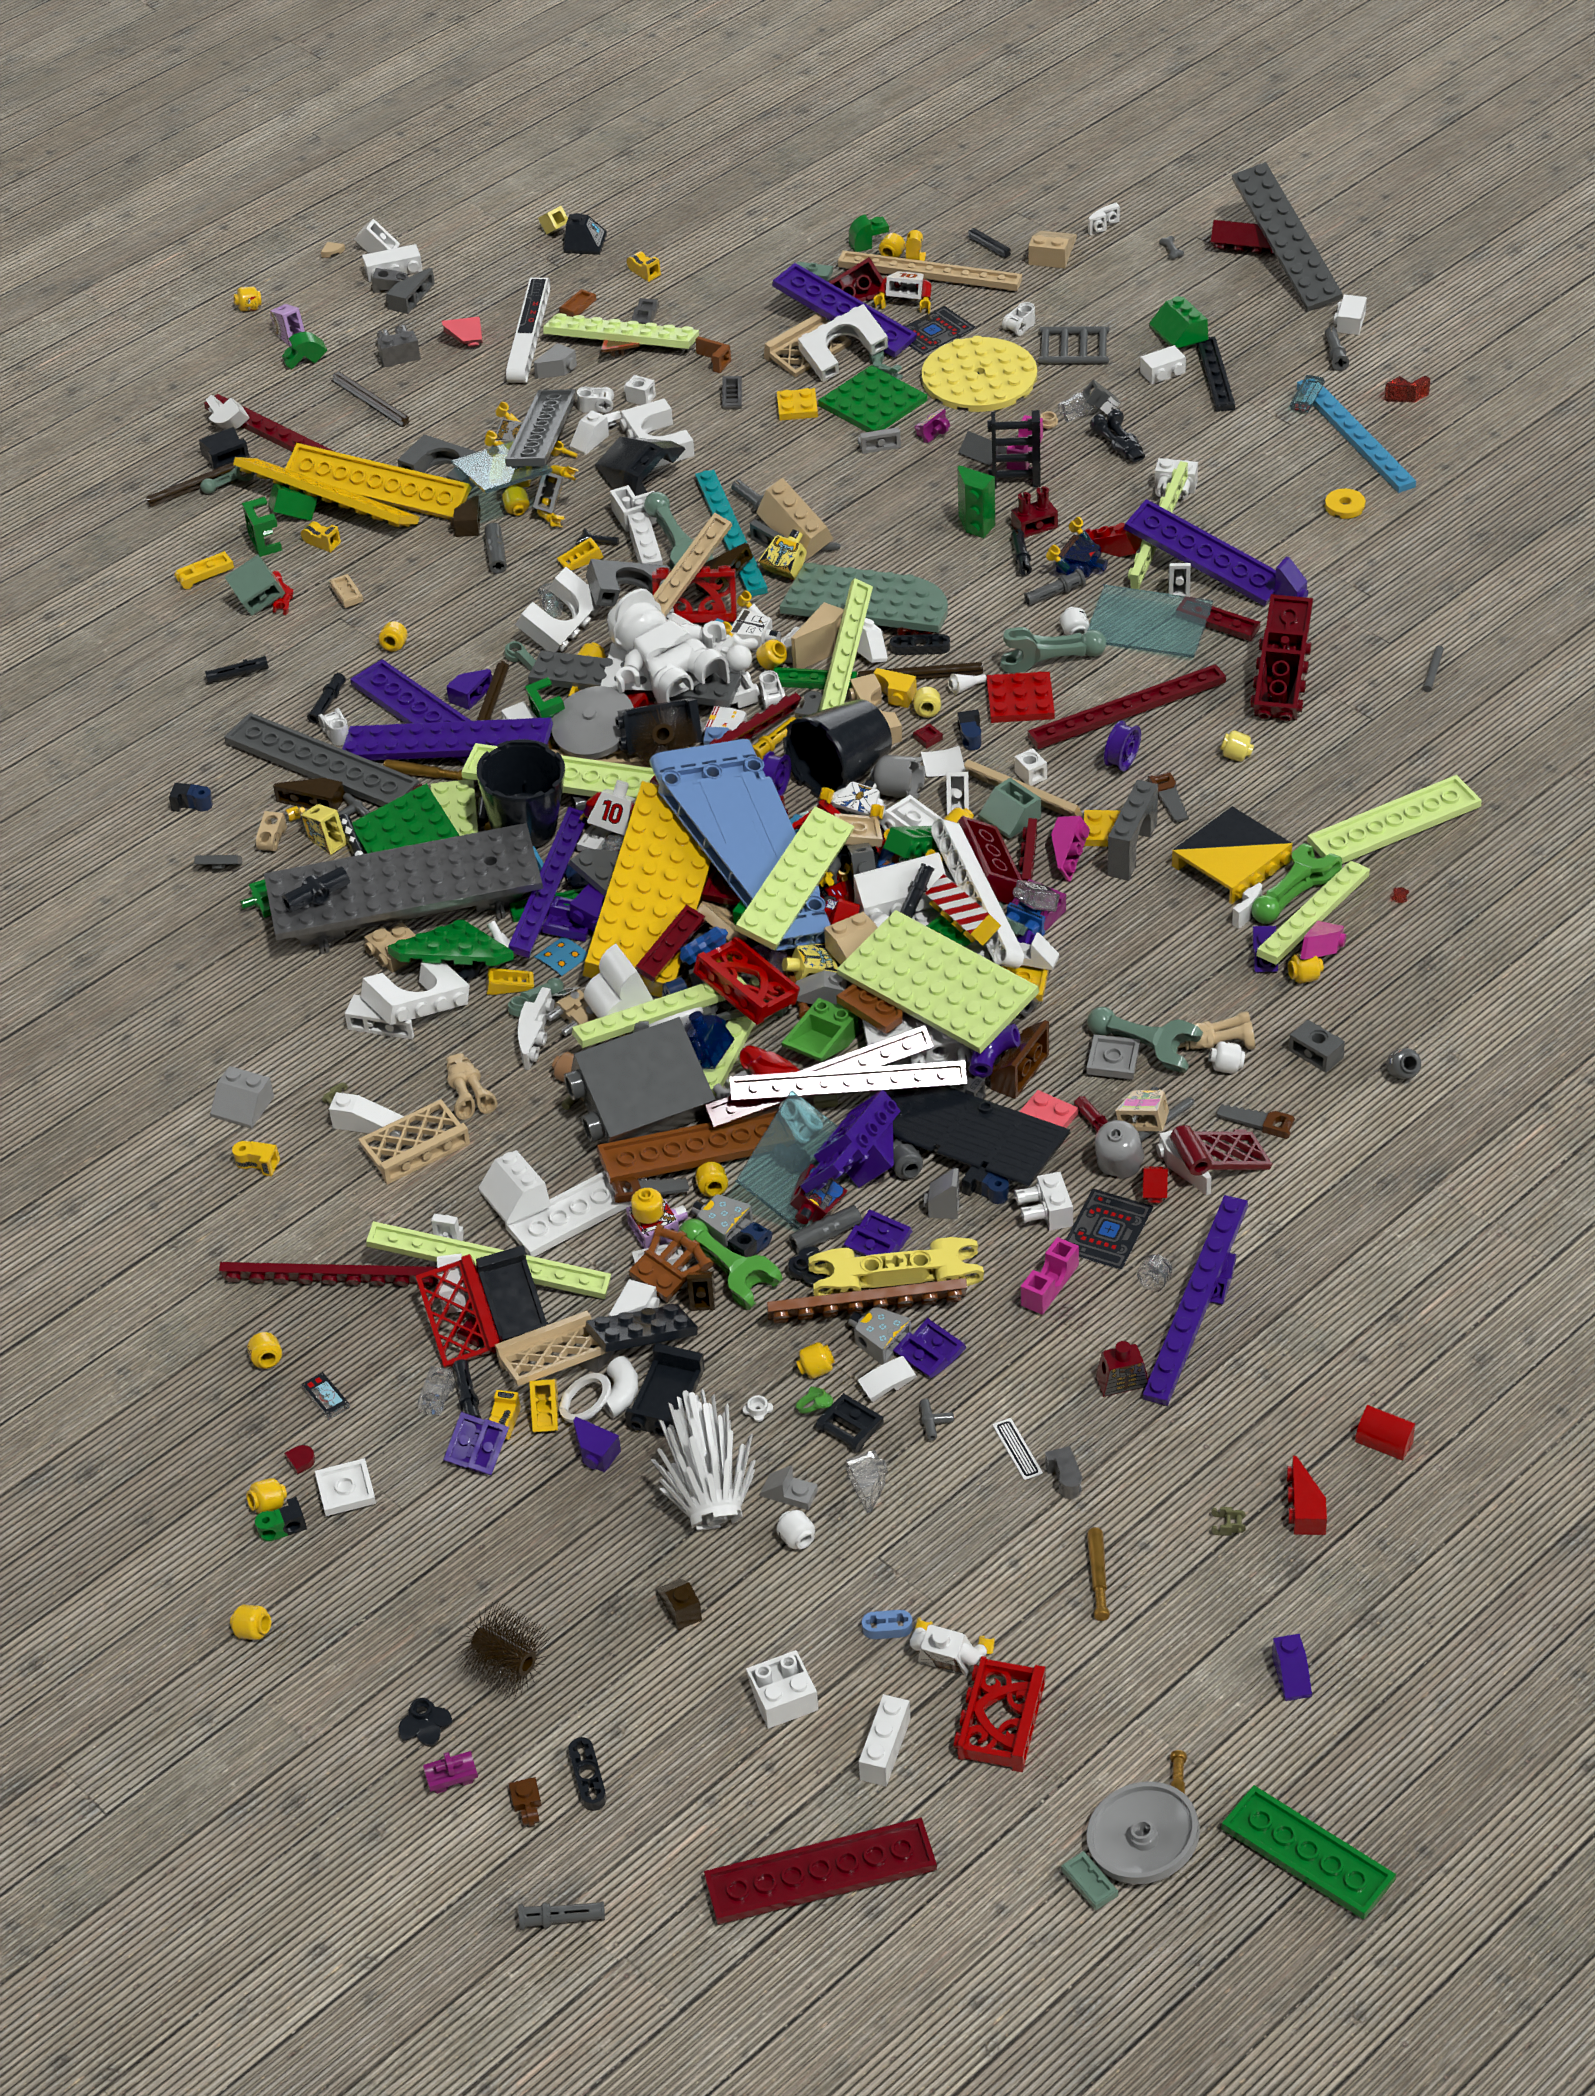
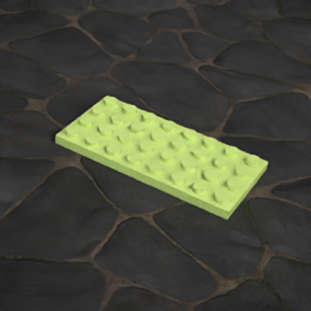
[837,910,1039,1054]

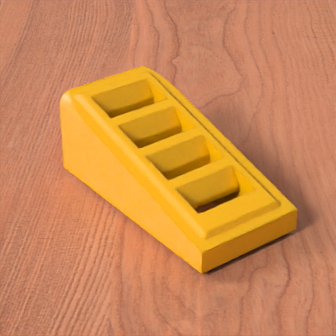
[557,537,604,570]
[486,968,534,995]

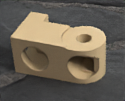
[256,811,287,851]

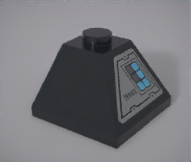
[564,213,607,255]

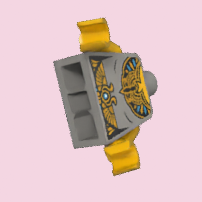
[484,402,523,457]
[533,465,579,528]

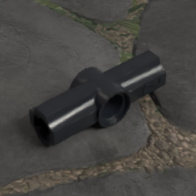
[281,866,350,913]

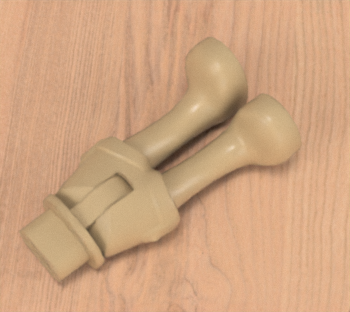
[1178,1011,1255,1050]
[446,1053,498,1120]

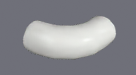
[603,1356,638,1419]

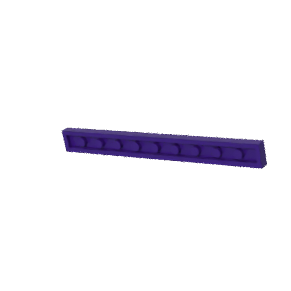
[508,807,588,958]
[1143,1195,1248,1406]

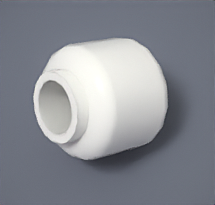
[1059,607,1090,636]
[1209,1041,1245,1074]
[777,1510,815,1549]

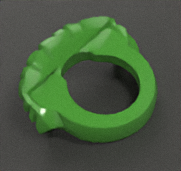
[796,1386,833,1414]

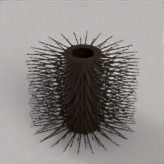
[632,704,700,768]
[456,1601,551,1699]

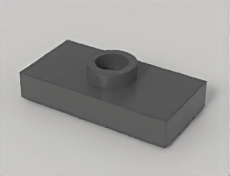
[194,855,242,869]

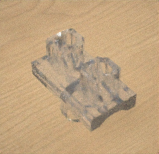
[1058,391,1095,422]

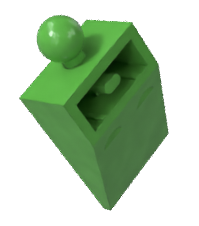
[781,998,860,1062]

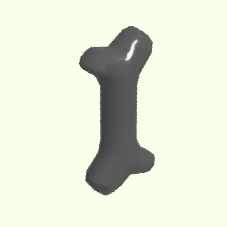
[1159,236,1184,260]

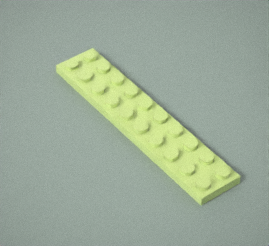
[461,743,655,799]

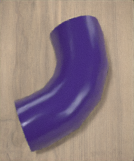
[969,1024,1021,1077]

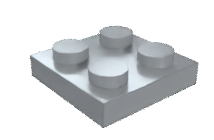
[1087,1034,1140,1080]

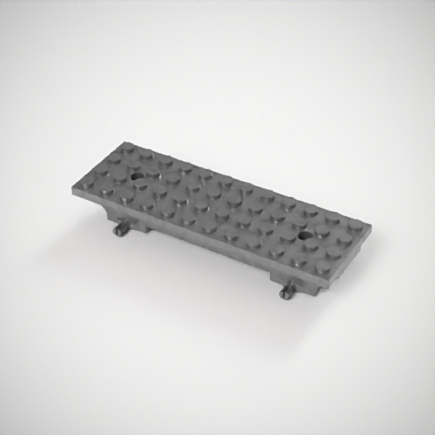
[264,823,543,954]

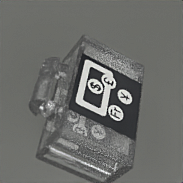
[1013,880,1060,912]

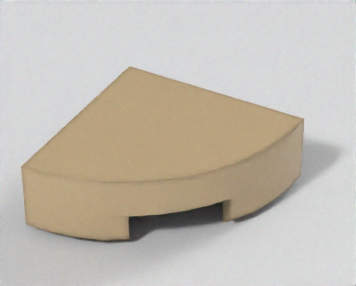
[321,242,345,258]

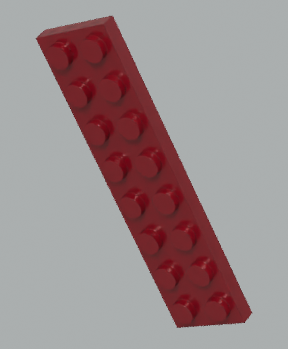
[704,1817,937,1925]

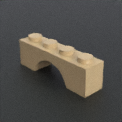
[848,674,902,744]

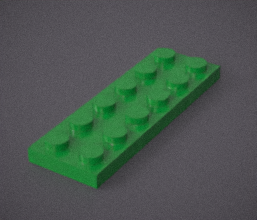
[1221,1785,1396,1920]

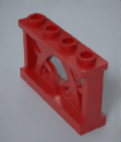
[652,565,738,623]
[693,936,800,1025]
[954,1656,1046,1773]

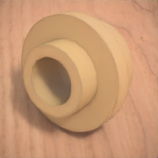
[1040,411,1058,429]

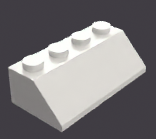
[853,852,946,921]

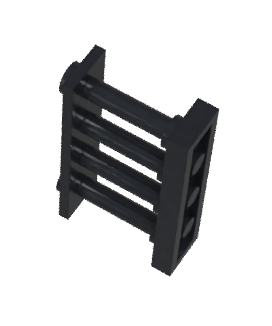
[987,410,1041,489]

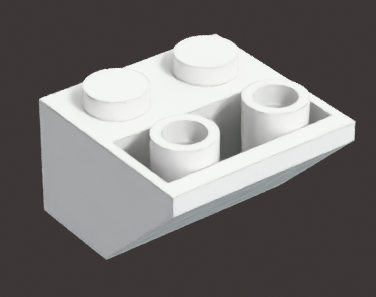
[746,1650,818,1729]

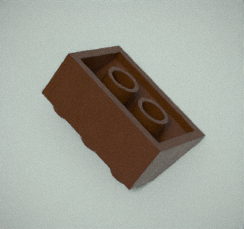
[989,1020,1049,1099]

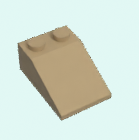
[1028,231,1077,269]
[791,602,844,669]
[824,912,878,965]

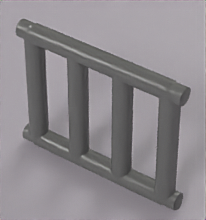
[1038,326,1110,364]

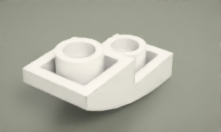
[1088,202,1120,235]
[1232,883,1262,929]
[858,1356,917,1402]

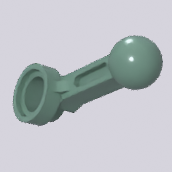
[200,466,255,494]
[504,641,536,671]
[508,978,564,1017]

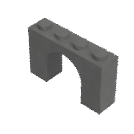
[397,434,491,490]
[586,559,677,607]
[1108,780,1158,881]

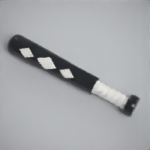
[339,814,364,856]

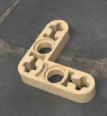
[696,901,748,942]

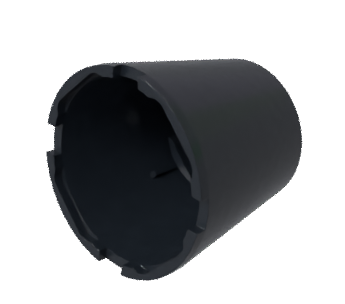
[783,699,892,798]
[477,739,565,848]

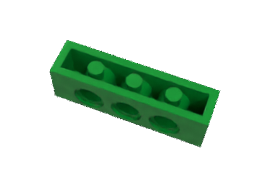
[883,826,943,858]

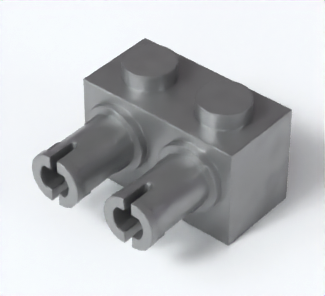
[377,325,421,368]

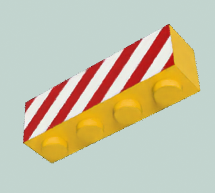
[925,874,1001,946]

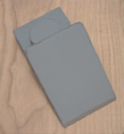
[760,1465,818,1510]

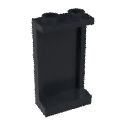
[616,698,703,755]
[476,1245,549,1343]
[625,1343,705,1436]

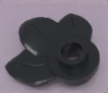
[787,1247,826,1286]
[399,1698,453,1746]

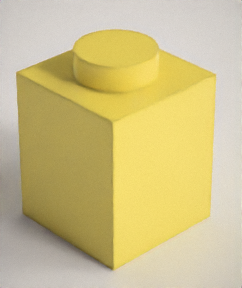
[538,206,568,234]

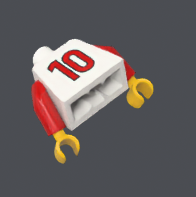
[873,271,932,314]
[580,780,636,836]

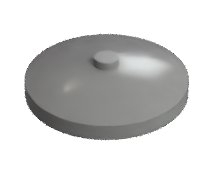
[552,686,634,759]
[1087,1782,1200,1884]

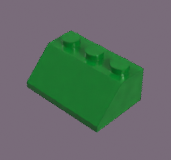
[1149,296,1208,348]
[957,465,996,539]

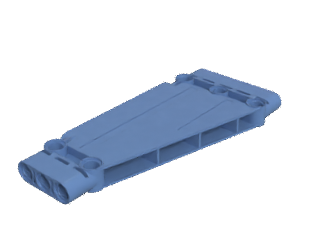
[649,739,831,951]

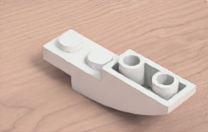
[518,987,555,1070]

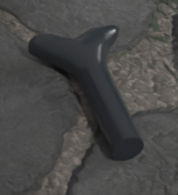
[575,528,619,546]

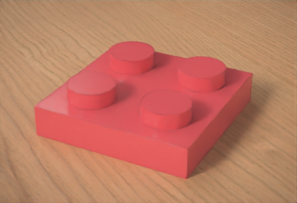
[1019,1090,1078,1128]

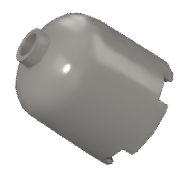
[870,755,925,799]
[1094,1120,1145,1179]

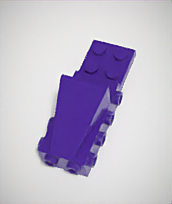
[801,1089,900,1193]

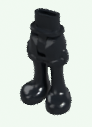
[1090,408,1145,463]

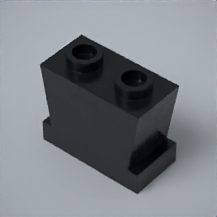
[199,427,249,470]

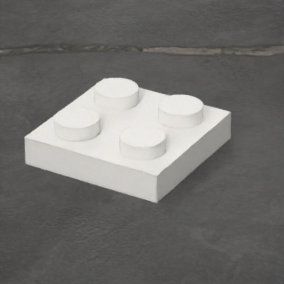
[315,1458,376,1516]

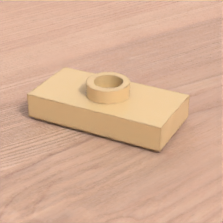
[329,574,364,608]

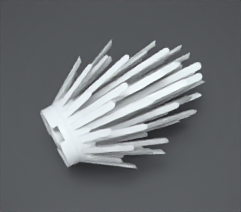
[651,1389,756,1530]

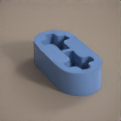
[862,1610,913,1639]

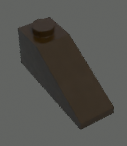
[694,542,753,596]
[273,778,345,810]

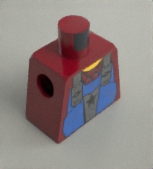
[790,1164,848,1224]

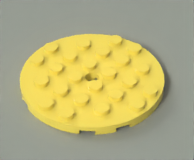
[922,336,1037,412]

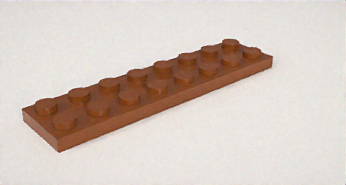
[597,1109,794,1185]
[767,1278,967,1323]

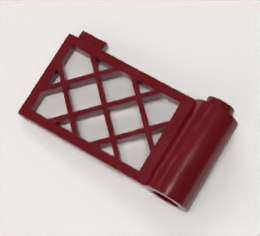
[1170,1125,1273,1176]

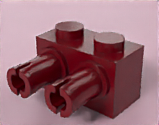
[1011,486,1058,538]

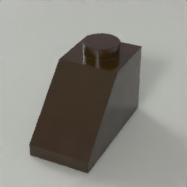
[450,495,481,537]
[687,1271,715,1311]
[656,1579,702,1630]

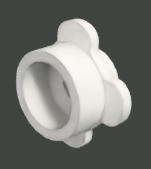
[743,1395,773,1422]

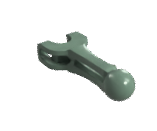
[644,492,714,571]
[1000,627,1106,673]
[1087,1007,1203,1073]

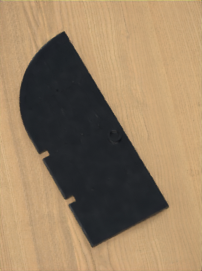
[870,1087,1070,1186]

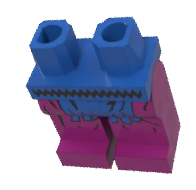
[1006,879,1066,936]

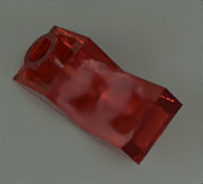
[1384,375,1430,403]

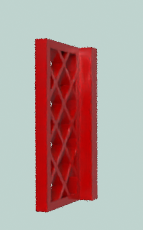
[415,1254,500,1368]

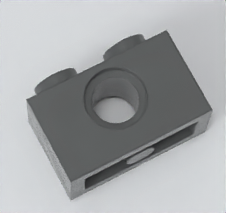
[1289,1019,1345,1073]

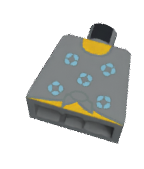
[691,1195,753,1248]
[849,1307,912,1365]

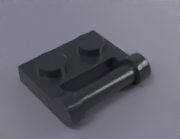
[815,1393,884,1453]

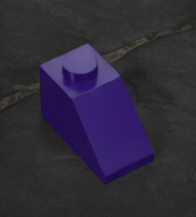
[1275,556,1309,598]
[446,669,492,710]
[573,1417,621,1473]
[1272,1633,1312,1701]

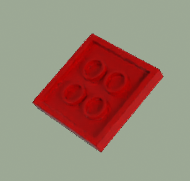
[987,671,1055,723]

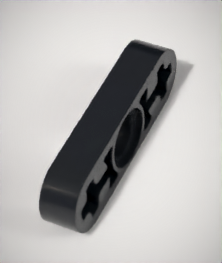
[890,634,951,655]
[569,1737,607,1811]

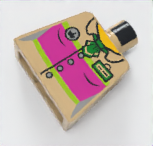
[1115,1087,1169,1131]

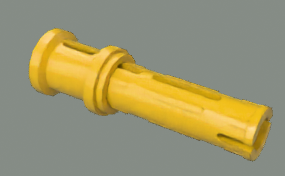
[752,717,796,760]

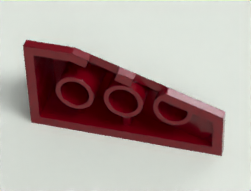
[829,257,883,302]

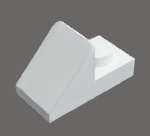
[1019,932,1059,971]

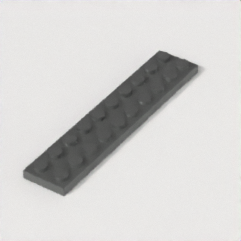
[1232,162,1343,312]
[505,389,577,469]
[528,650,742,708]
[224,712,420,806]

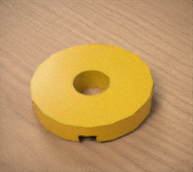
[1325,488,1366,519]

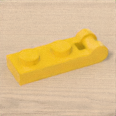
[174,551,234,589]

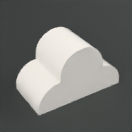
[584,944,653,1018]

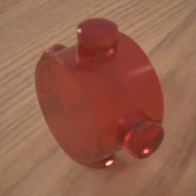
[1391,887,1409,903]

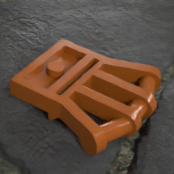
[629,1224,714,1302]

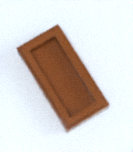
[559,289,597,317]

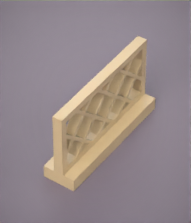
[764,313,851,377]
[358,1099,470,1185]
[495,1311,611,1386]

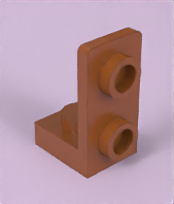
[695,336,731,373]

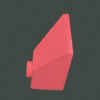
[442,317,483,347]

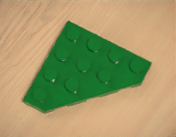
[387,920,514,966]

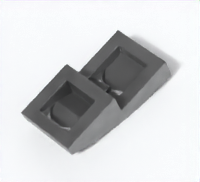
[631,298,659,324]

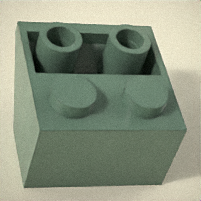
[225,554,285,616]
[979,778,1041,839]

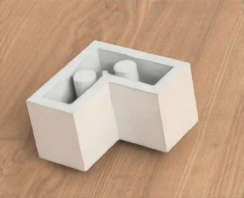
[610,485,657,532]

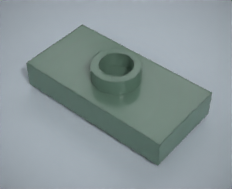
[796,262,833,282]
[1061,1851,1118,1911]

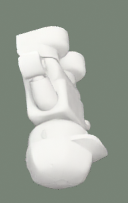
[608,589,730,703]

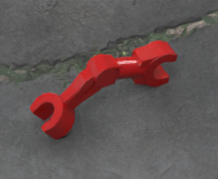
[272,570,293,616]

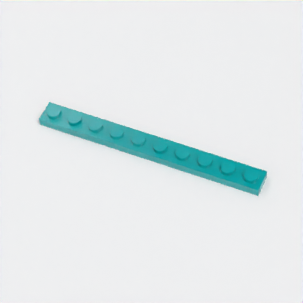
[695,469,768,597]

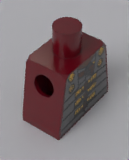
[1096,1341,1148,1397]

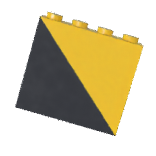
[1172,806,1293,904]

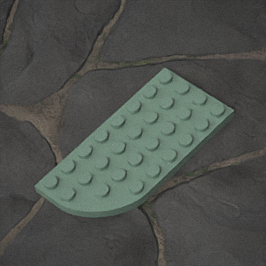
[780,563,948,633]

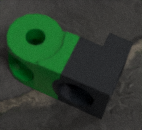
[255,1497,307,1542]

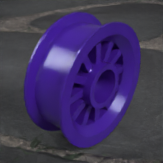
[1104,721,1141,771]
[763,751,791,796]

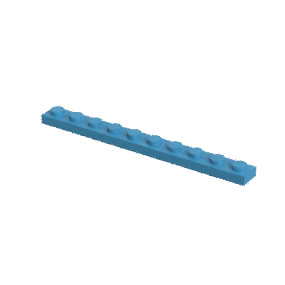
[1297,376,1416,493]

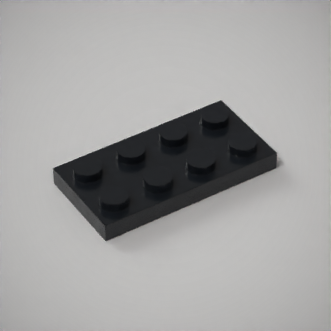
[586,1304,698,1352]

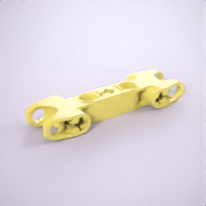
[808,1237,984,1296]

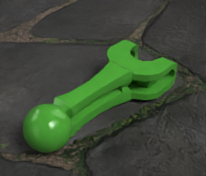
[1251,843,1342,924]
[678,1219,783,1310]

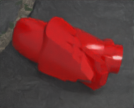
[738,1045,800,1106]

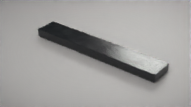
[1196,336,1235,412]

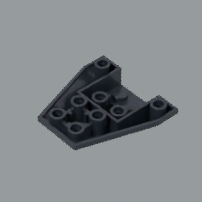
[595,436,686,496]

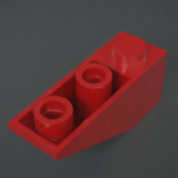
[1075,523,1142,557]
[1287,1455,1327,1535]

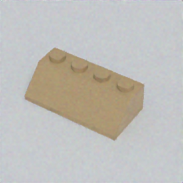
[756,478,833,562]

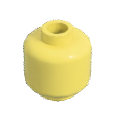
[913,686,941,718]
[1220,730,1254,762]

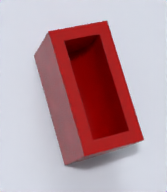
[1355,1405,1415,1461]

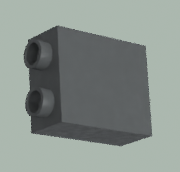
[564,1017,716,1144]

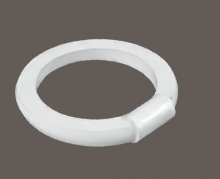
[558,1373,611,1423]

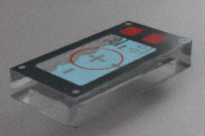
[302,1372,350,1420]

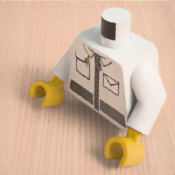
[722,590,781,651]

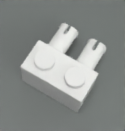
[1155,458,1198,499]
[1014,1172,1073,1231]

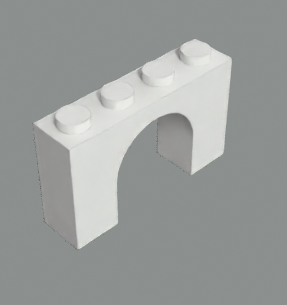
[798,304,888,382]
[620,398,695,468]
[515,567,602,652]
[361,960,470,1025]

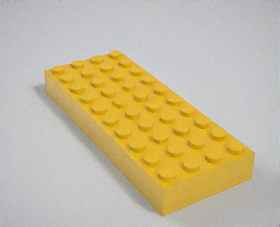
[583,781,712,997]

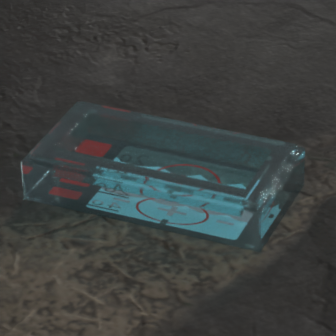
[1289,375,1325,412]

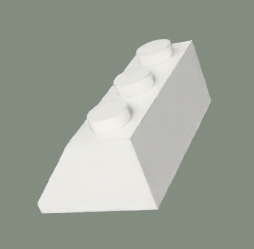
[479,1150,551,1225]

